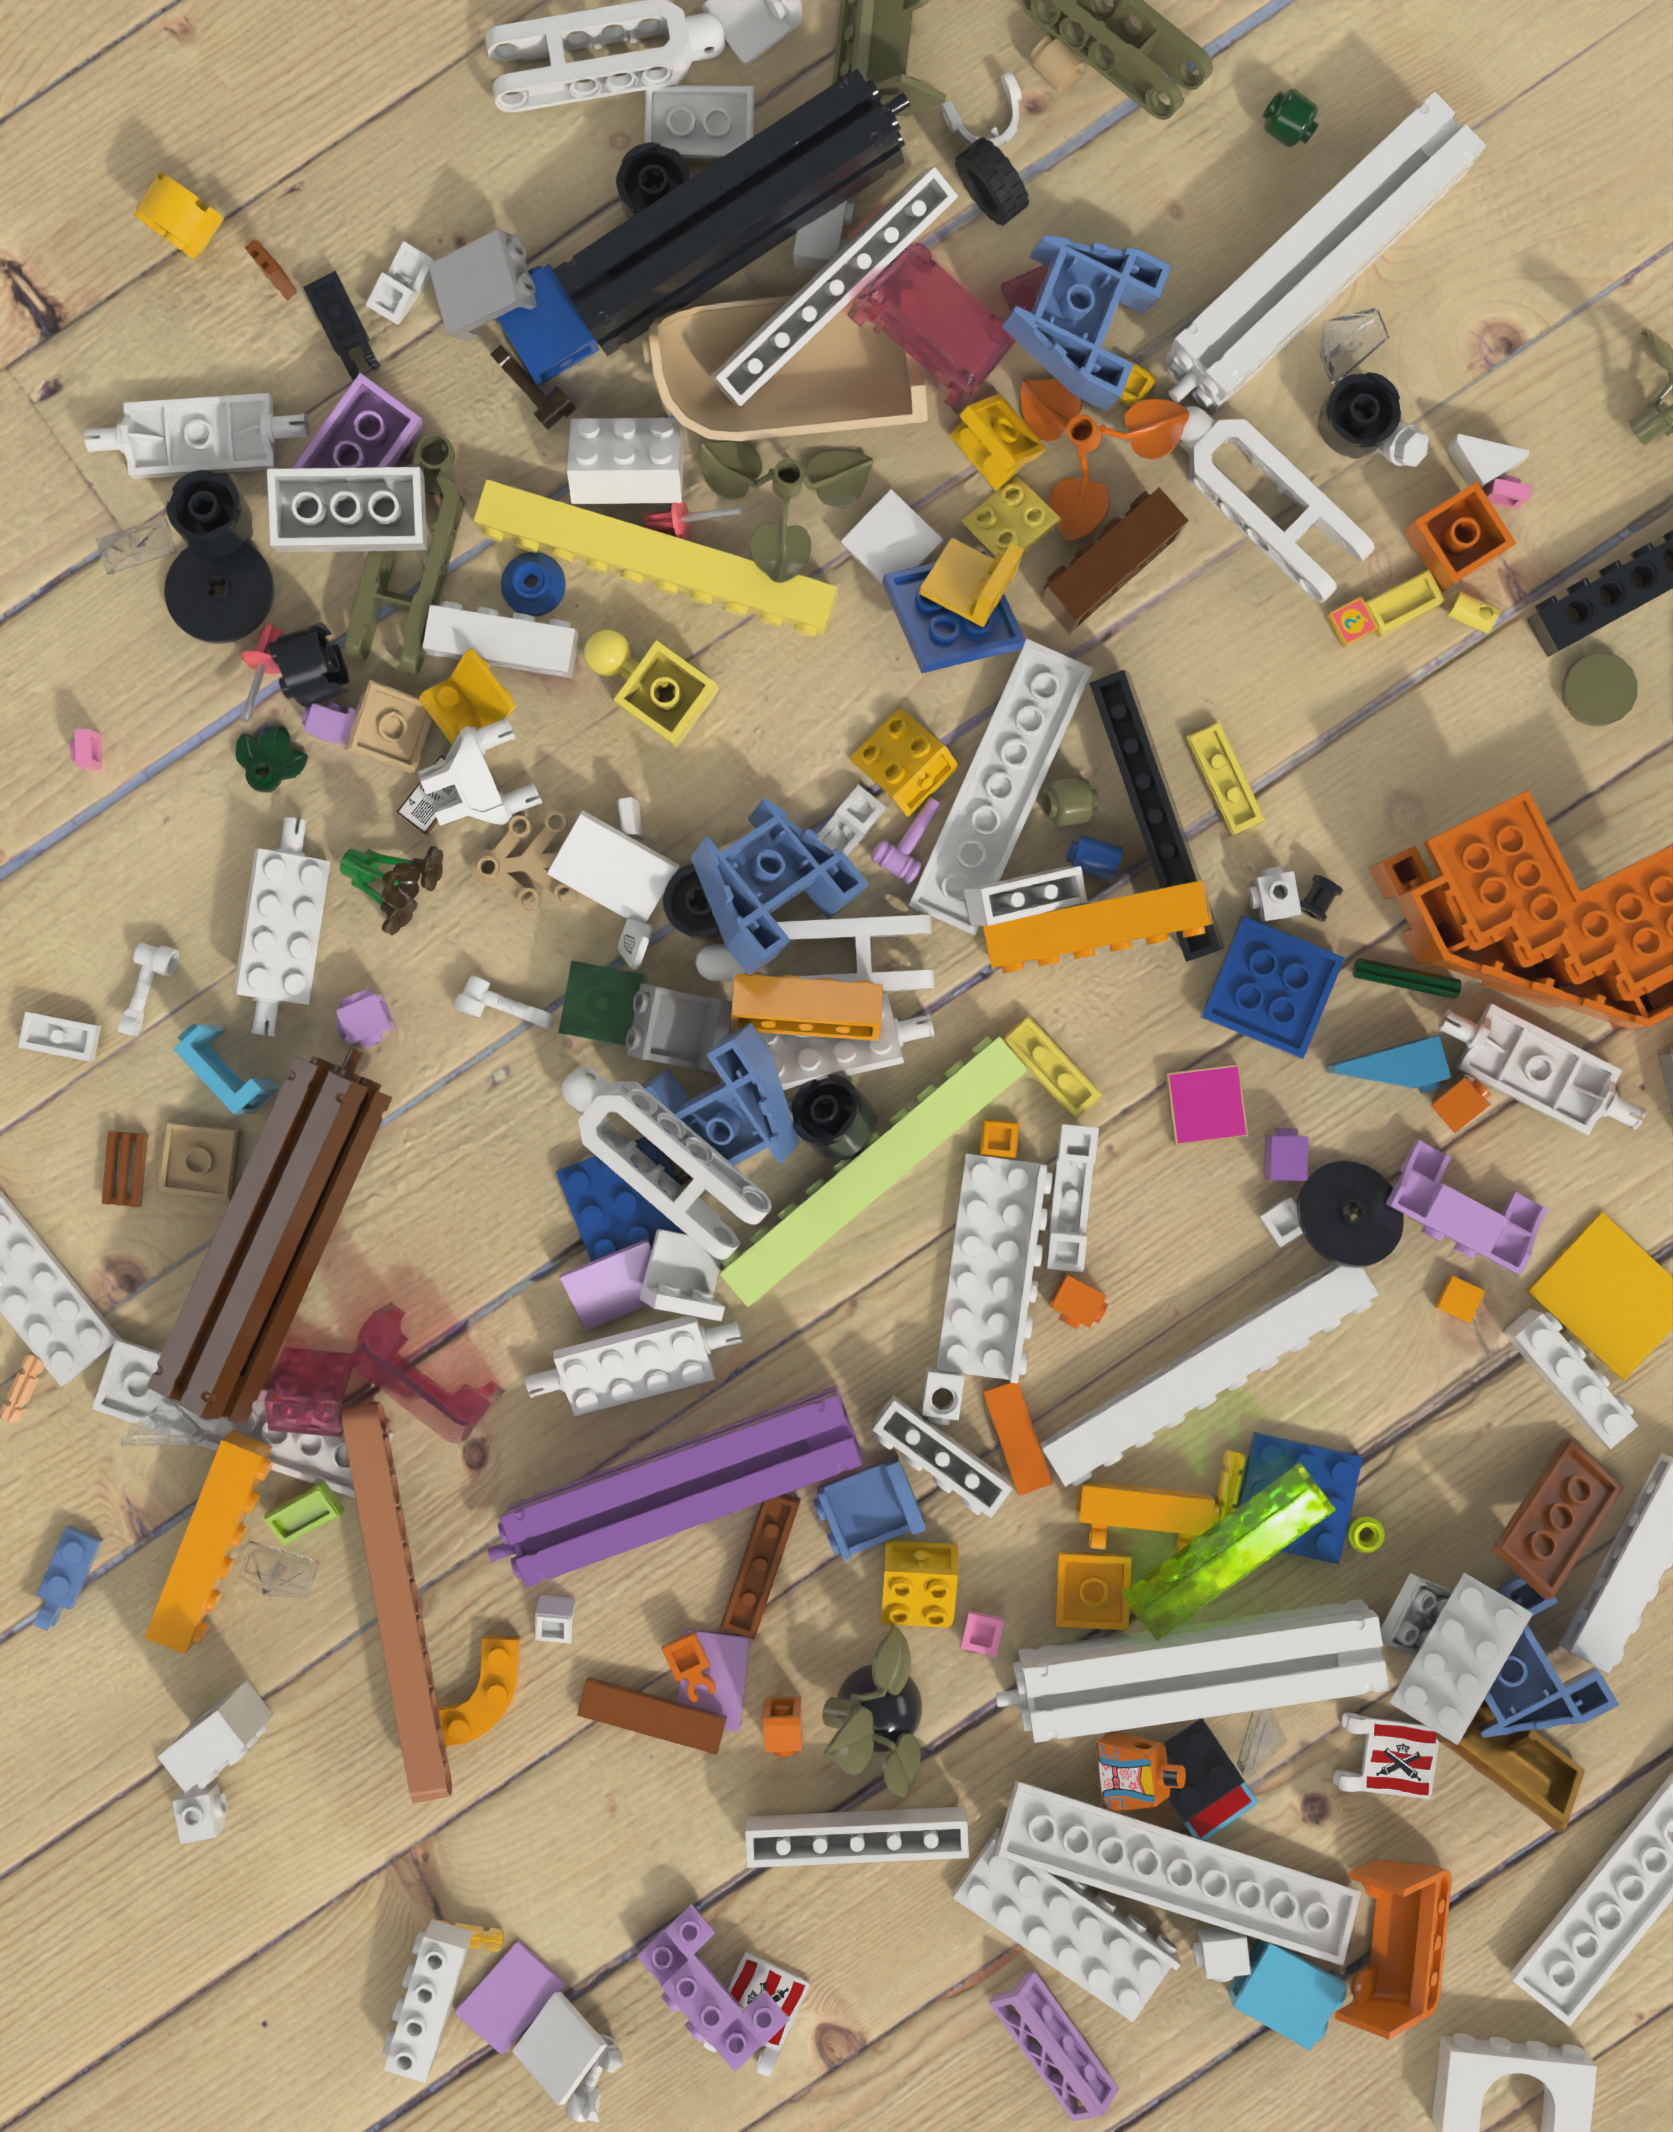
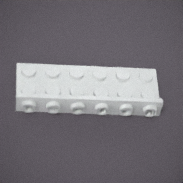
[936,1153,1052,1383]
[952,1827,1181,2022]

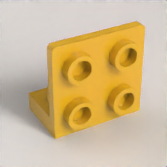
[919,538,1025,627]
[418,648,516,745]
[850,708,959,817]
[881,1540,958,1628]

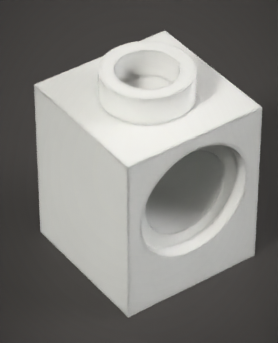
[921,1367,965,1425]

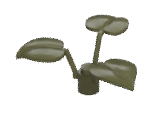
[1629,329,1673,445]
[700,441,873,583]
[822,1625,921,1797]

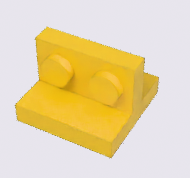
[949,393,1047,491]

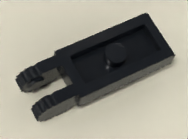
[303,271,381,380]

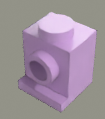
[302,701,356,747]

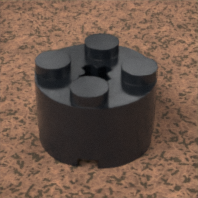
[616,142,690,219]
[1317,372,1401,459]
[166,470,253,559]
[269,622,349,707]
[663,864,721,940]
[791,1074,877,1161]

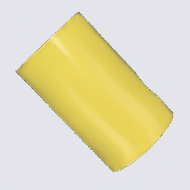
[1447,591,1500,634]

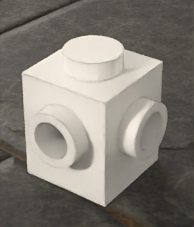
[1248,866,1302,923]
[172,1783,228,1844]
[1193,1926,1251,1982]

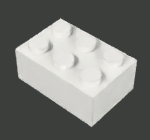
[567,417,684,504]
[158,1680,273,1793]

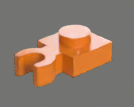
[661,1630,716,1703]

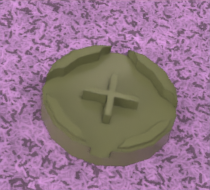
[1562,653,1638,726]

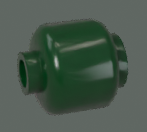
[1262,89,1319,147]

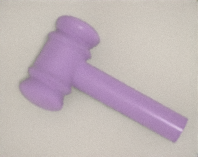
[871,797,941,884]

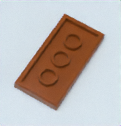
[1491,1438,1624,1600]

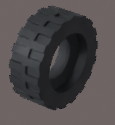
[955,137,1029,226]

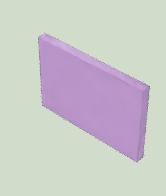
[560,1239,652,1331]
[678,1629,751,1731]
[454,1940,566,2055]

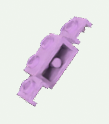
[1386,1139,1548,1275]
[637,1903,790,2072]

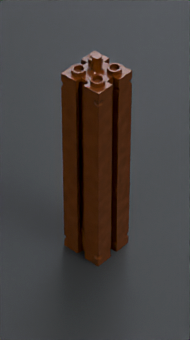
[147,1047,393,1423]

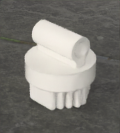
[1376,422,1429,467]

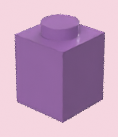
[1264,1128,1308,1181]

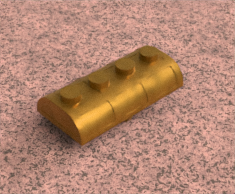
[1436,1699,1585,1832]

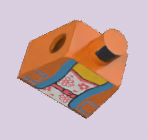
[1096,1731,1186,1812]

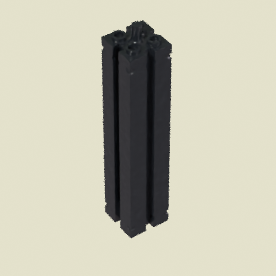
[553,68,911,357]

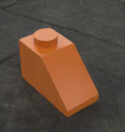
[763,1697,803,1757]

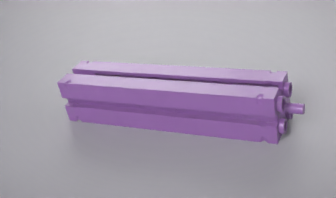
[488,1385,863,1588]

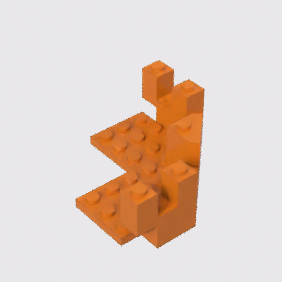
[1368,790,1673,1029]

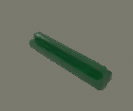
[1353,958,1462,999]

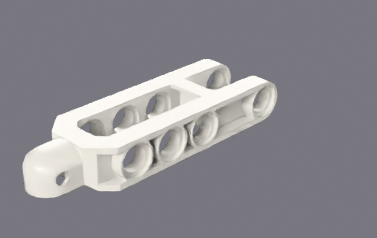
[485,0,725,113]
[1178,406,1375,603]
[696,915,934,992]
[561,1066,772,1259]

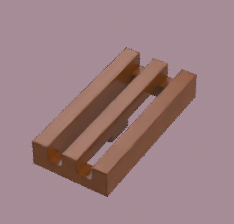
[245,239,297,301]
[101,1131,148,1207]

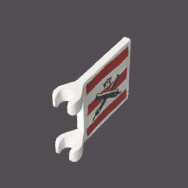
[1333,1712,1439,1800]
[704,1951,810,2077]

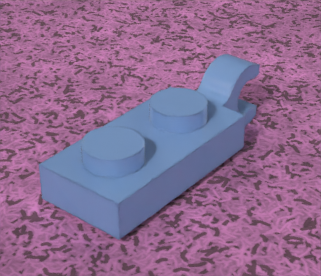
[34,1526,103,1631]

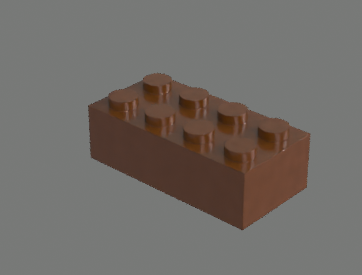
[1041,487,1189,634]

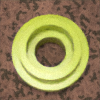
[1347,1516,1385,1553]

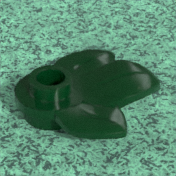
[235,725,308,793]

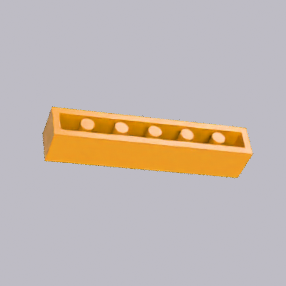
[983,880,1213,974]
[144,1430,273,1654]

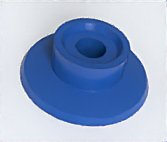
[501,552,566,617]

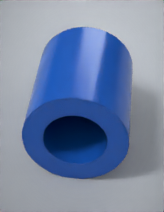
[1065,835,1123,882]

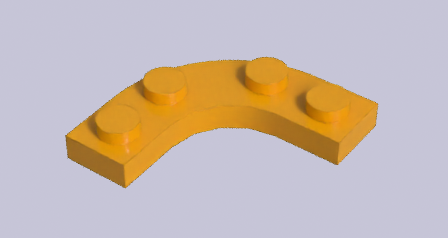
[439,1635,520,1746]

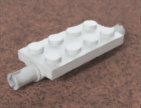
[84,393,310,479]
[233,817,331,1037]
[719,993,935,1090]
[1438,1004,1646,1135]
[525,1315,743,1416]

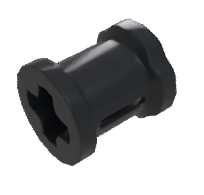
[1300,874,1343,922]

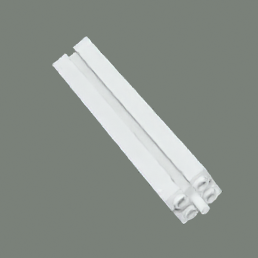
[1165,92,1486,414]
[996,1599,1390,1743]

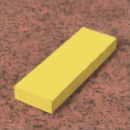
[1185,721,1265,837]
[1002,1015,1102,1120]

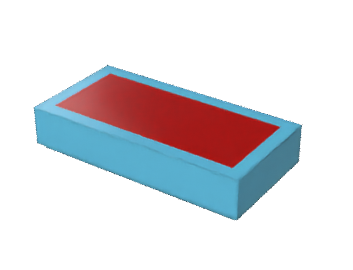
[1176,1782,1259,1841]

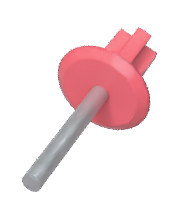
[643,500,743,540]
[240,625,284,722]

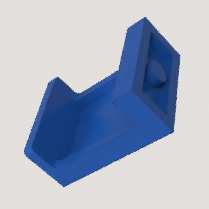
[496,263,599,387]

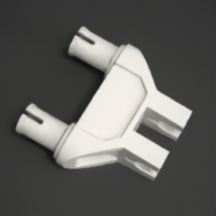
[418,717,543,826]

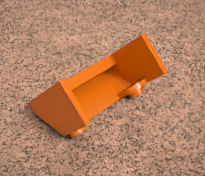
[1335,1860,1452,2040]

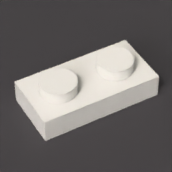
[18,1012,101,1062]

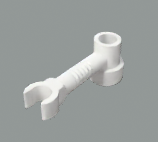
[118,942,180,1037]
[453,975,554,1029]

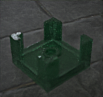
[558,961,648,1046]

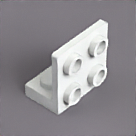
[702,0,802,66]
[640,1229,725,1321]

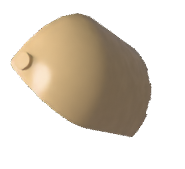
[642,281,928,441]

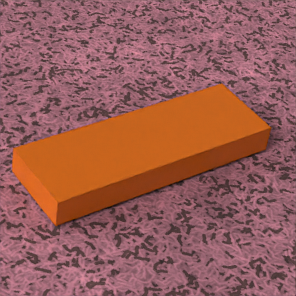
[983,1381,1053,1496]

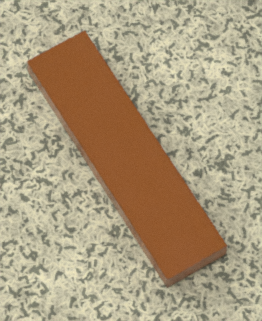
[720,1494,801,1640]
[577,1677,727,1755]

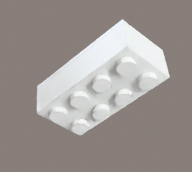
[267,467,427,552]
[1389,1572,1533,1745]

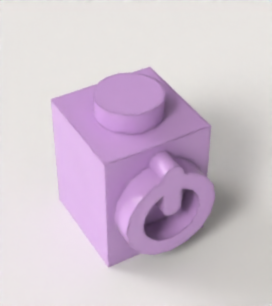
[335,989,397,1049]

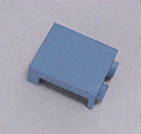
[813,1456,926,1562]

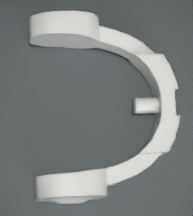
[940,71,1022,147]

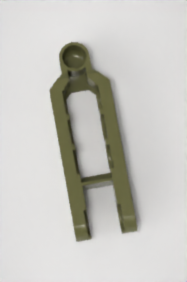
[1022,0,1213,120]
[344,432,465,675]

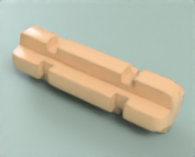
[0,1353,44,1423]

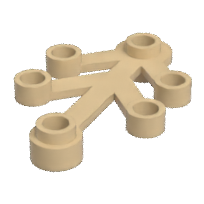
[471,811,577,911]

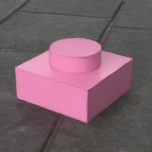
[1484,476,1531,509]
[70,729,102,771]
[960,1610,1004,1657]

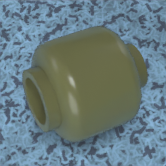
[1041,777,1099,826]

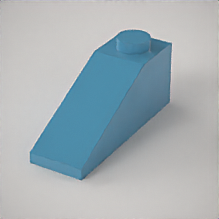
[1326,1036,1451,1093]

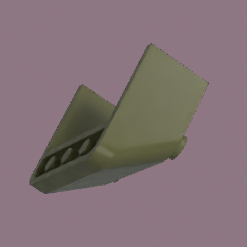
[832,0,946,117]

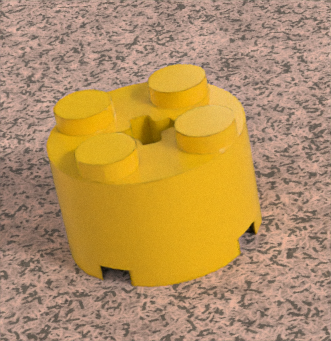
[133,171,225,260]

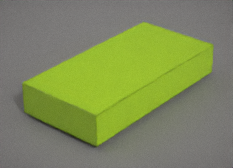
[263,1480,344,1546]

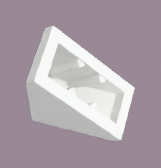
[1447,434,1530,489]

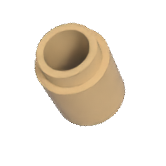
[1030,34,1084,93]

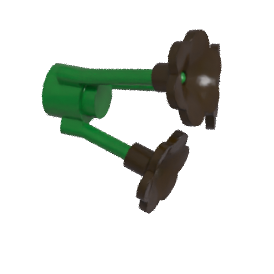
[340,846,443,936]

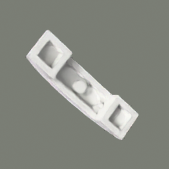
[1047,1124,1099,1272]

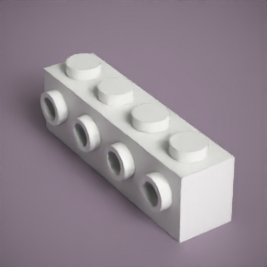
[423,601,579,679]
[1502,1308,1639,1449]
[872,1394,1013,1518]
[382,1919,473,2083]

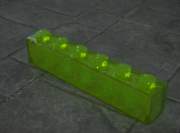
[1122,1463,1336,1641]

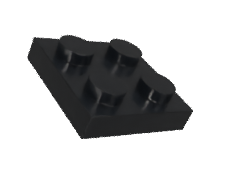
[1163,1718,1245,1823]

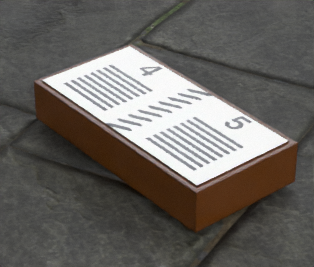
[396,755,458,835]

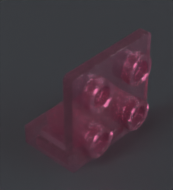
[264,1347,355,1438]

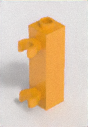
[1076,1480,1219,1559]

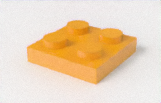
[1054,1551,1132,1630]

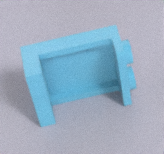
[173,1024,279,1115]
[1228,1939,1347,2051]

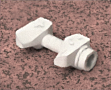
[566,2034,623,2123]

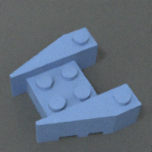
[1001,235,1172,411]
[691,798,869,976]
[635,1022,799,1166]
[1478,1575,1619,1738]

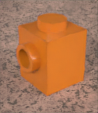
[1431,1077,1492,1133]
[1047,1272,1108,1329]

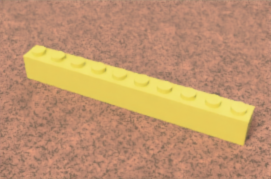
[473,479,837,638]

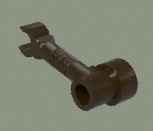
[490,345,577,430]

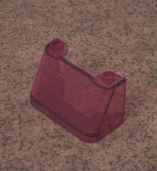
[847,243,1016,414]
[351,1302,505,1443]

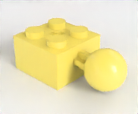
[584,629,719,749]

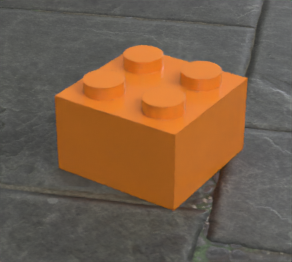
[1404,481,1517,592]

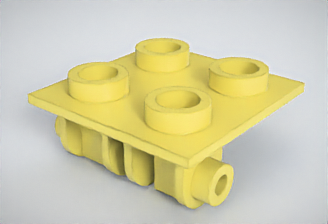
[961,476,1061,559]

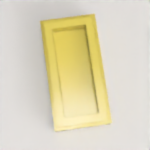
[1365,569,1446,637]

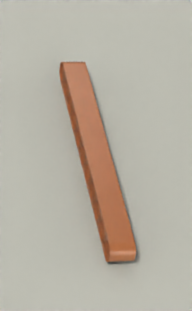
[342,1401,452,1803]

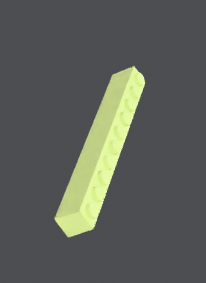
[720,1036,1028,1307]

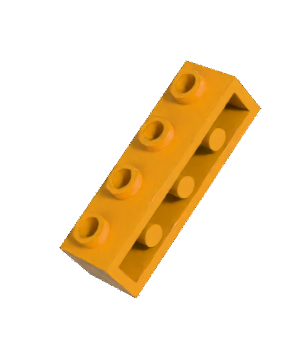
[730,972,883,1041]

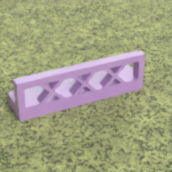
[989,1971,1119,2121]

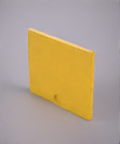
[1527,1212,1673,1381]

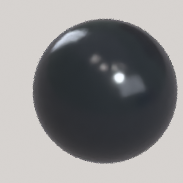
[837,1664,923,1753]

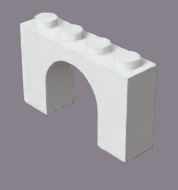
[1432,2033,1597,2132]

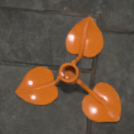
[1021,379,1190,542]

